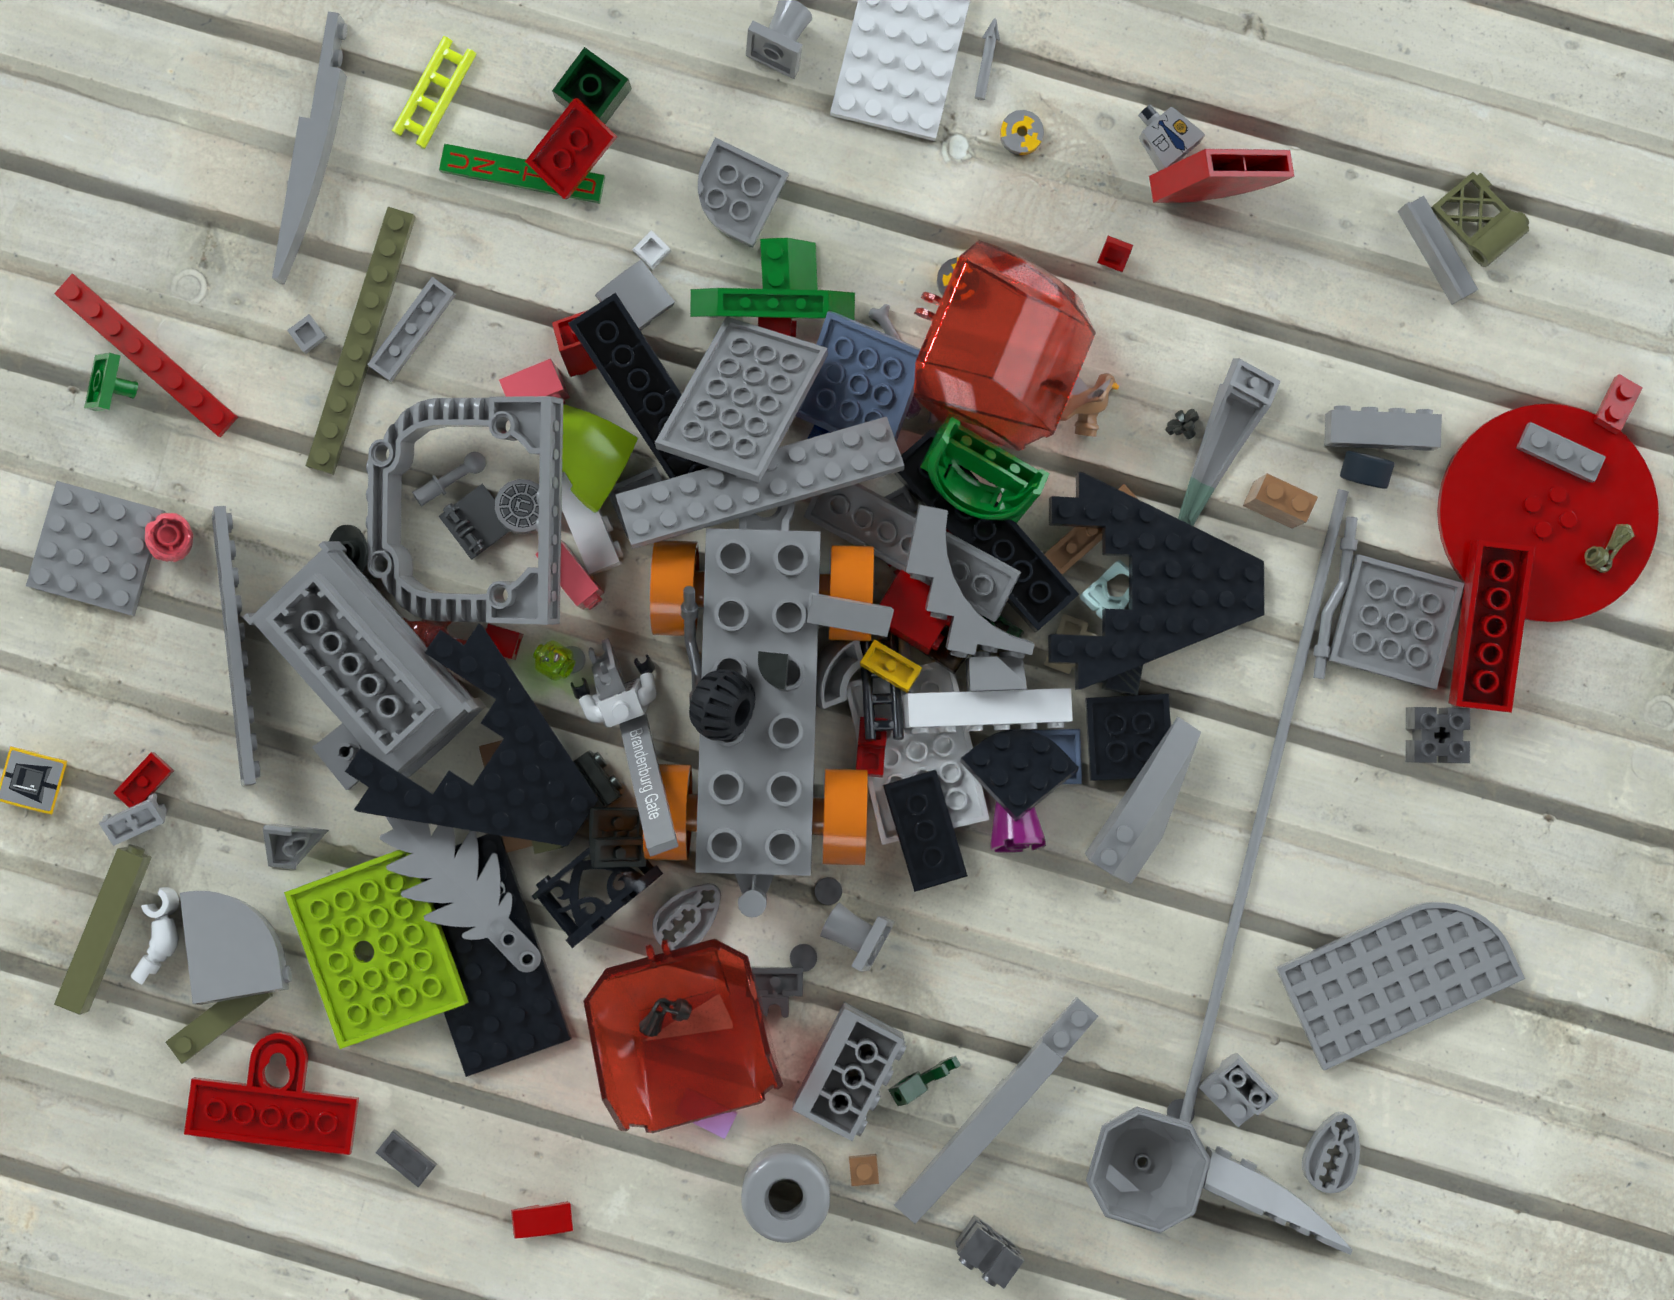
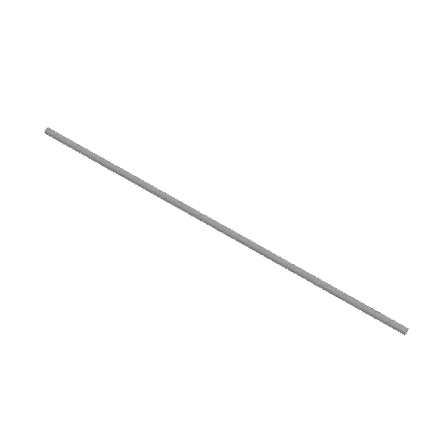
[1179,489,1349,1123]

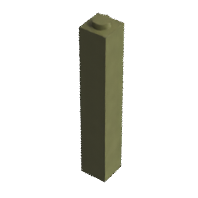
[54,844,152,1015]

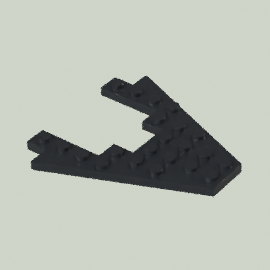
[345,623,598,847]

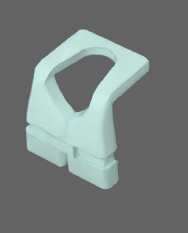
[1080,560,1129,619]

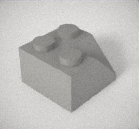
[966,651,1027,692]

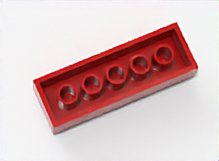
[1448,540,1535,713]

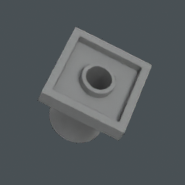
[746,0,812,79]
[820,903,895,972]

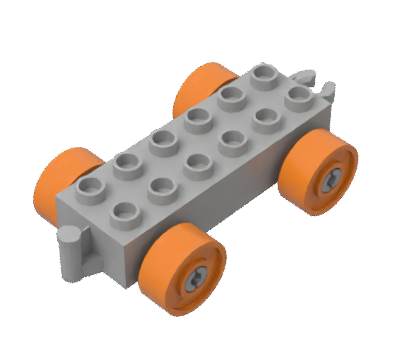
[643,502,874,918]

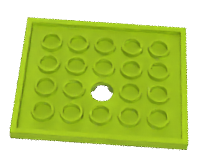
[284,850,469,1049]

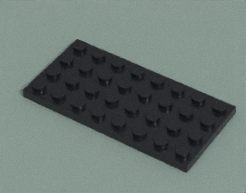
[424,834,572,1077]

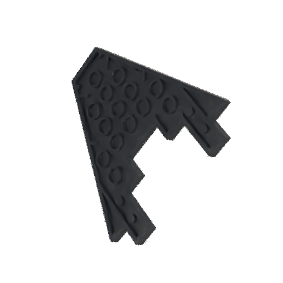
[1048,472,1265,690]

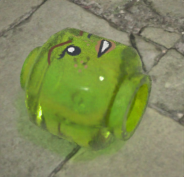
[533,640,576,681]

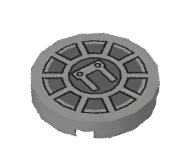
[495,479,539,534]

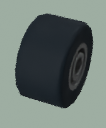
[1340,451,1394,489]

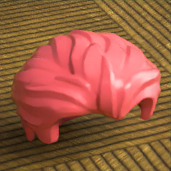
[145,513,193,562]

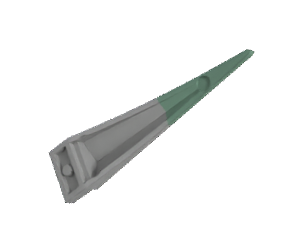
[1178,358,1280,526]

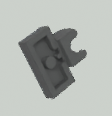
[747,967,803,1018]

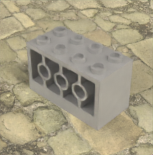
[792,1002,906,1141]

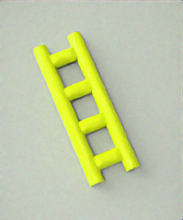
[391,36,477,149]

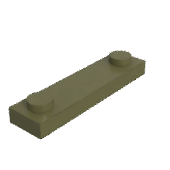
[166,993,273,1064]

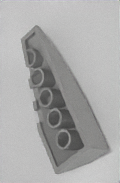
[1085,716,1201,884]
[1203,1146,1352,1255]

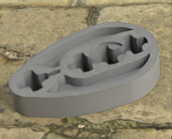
[653,883,721,953]
[1302,1112,1360,1193]

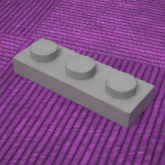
[1516,422,1606,483]

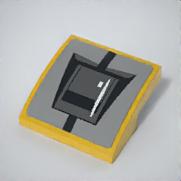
[0,746,67,815]

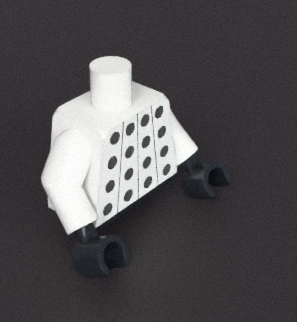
[571,654,657,728]

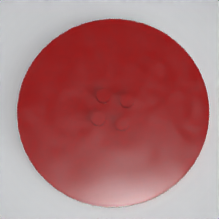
[1437,404,1659,622]

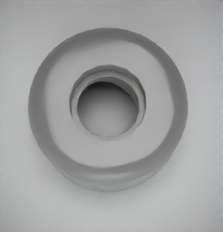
[741,1143,830,1243]

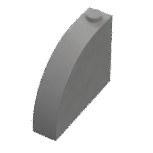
[180,891,292,1005]

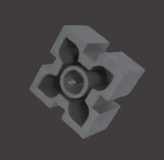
[1405,707,1470,763]
[955,1215,1024,1289]

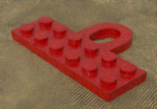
[184,1032,359,1155]

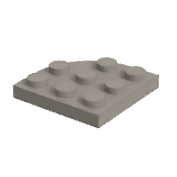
[698,137,789,248]

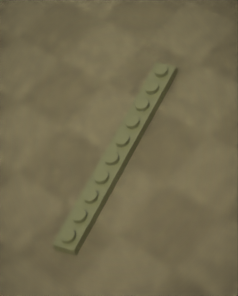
[305,207,416,475]

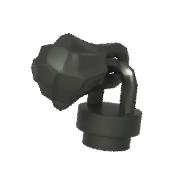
[639,998,692,1037]

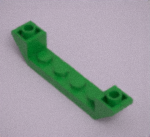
[690,288,855,320]

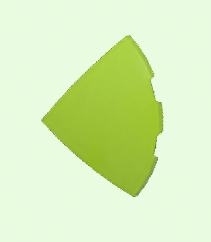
[562,404,638,513]

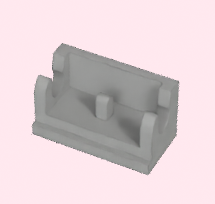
[588,638,626,701]
[99,793,167,846]

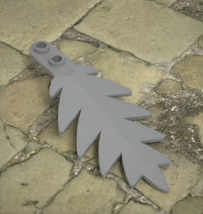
[380,817,541,972]

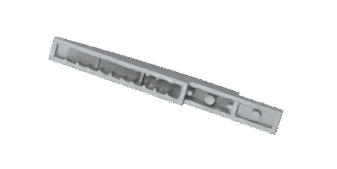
[272,11,347,284]
[894,997,1098,1224]

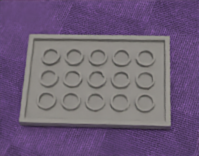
[655,317,828,483]

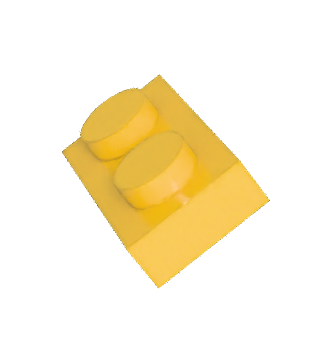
[860,639,922,693]

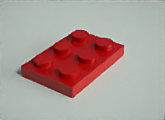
[525,98,617,199]

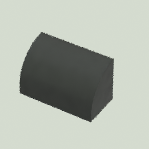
[758,651,789,691]

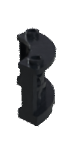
[532,847,663,948]

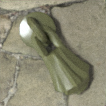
[1584,524,1634,573]

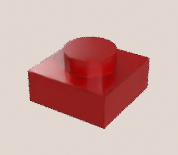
[1097,235,1133,272]

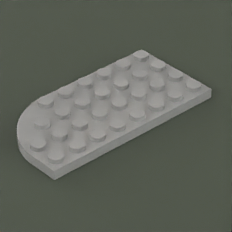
[1275,902,1525,1070]

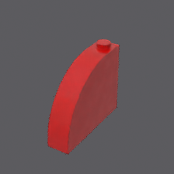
[1149,149,1295,203]

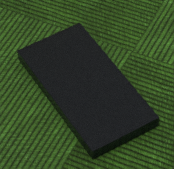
[883,769,968,892]

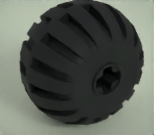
[689,669,756,741]

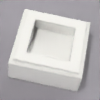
[632,230,671,270]

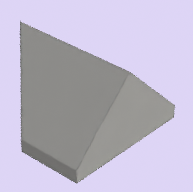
[263,824,329,869]

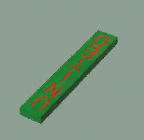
[439,143,605,204]

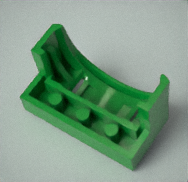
[921,417,1050,523]

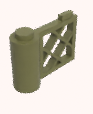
[1431,172,1529,267]

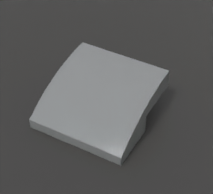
[595,260,675,330]

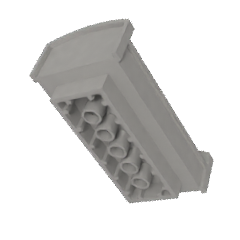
[243,541,486,778]

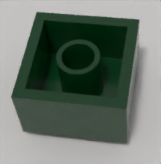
[552,47,632,124]

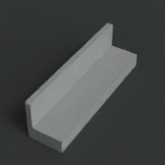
[1398,196,1478,305]

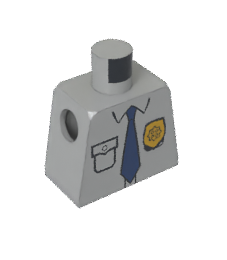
[1138,104,1205,171]

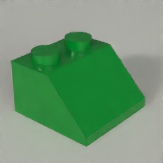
[760,238,818,290]

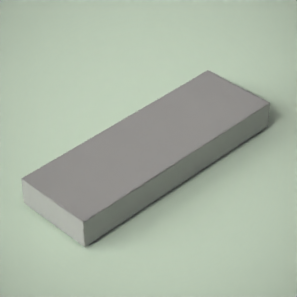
[805,593,894,637]

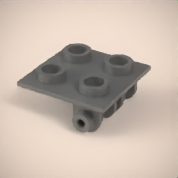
[439,483,510,560]

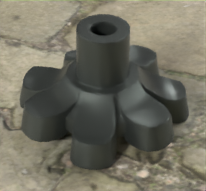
[1165,409,1199,439]

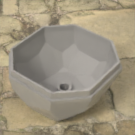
[1086,1106,1211,1234]

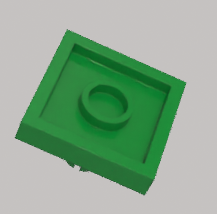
[84,353,138,411]

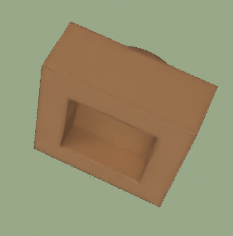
[849,1154,879,1186]

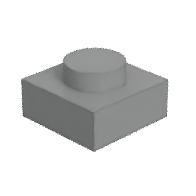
[287,314,328,354]

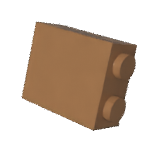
[1243,473,1318,529]

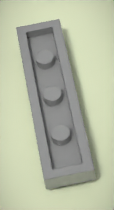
[367,277,456,383]

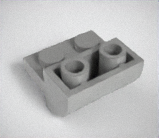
[1199,1053,1278,1127]

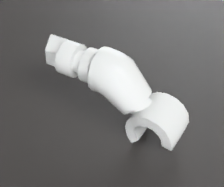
[131,887,179,985]

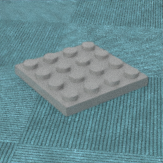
[26,481,165,616]
[1328,554,1464,690]

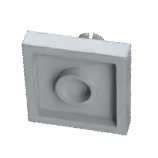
[312,723,368,790]

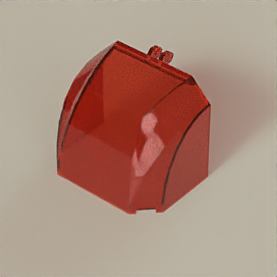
[914,240,1096,451]
[583,939,784,1133]

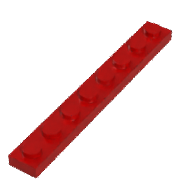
[54,274,238,438]

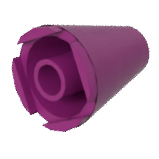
[990,801,1046,853]

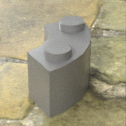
[816,640,863,709]

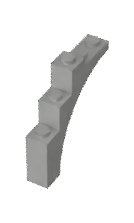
[905,504,1035,658]

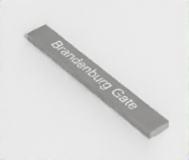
[619,712,678,857]

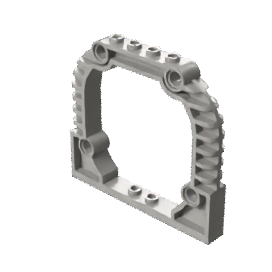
[366,396,563,625]

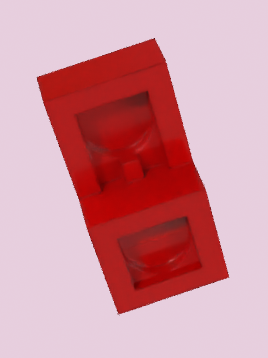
[856,717,888,778]
[511,1201,573,1239]

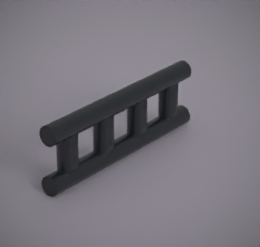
[859,631,904,742]

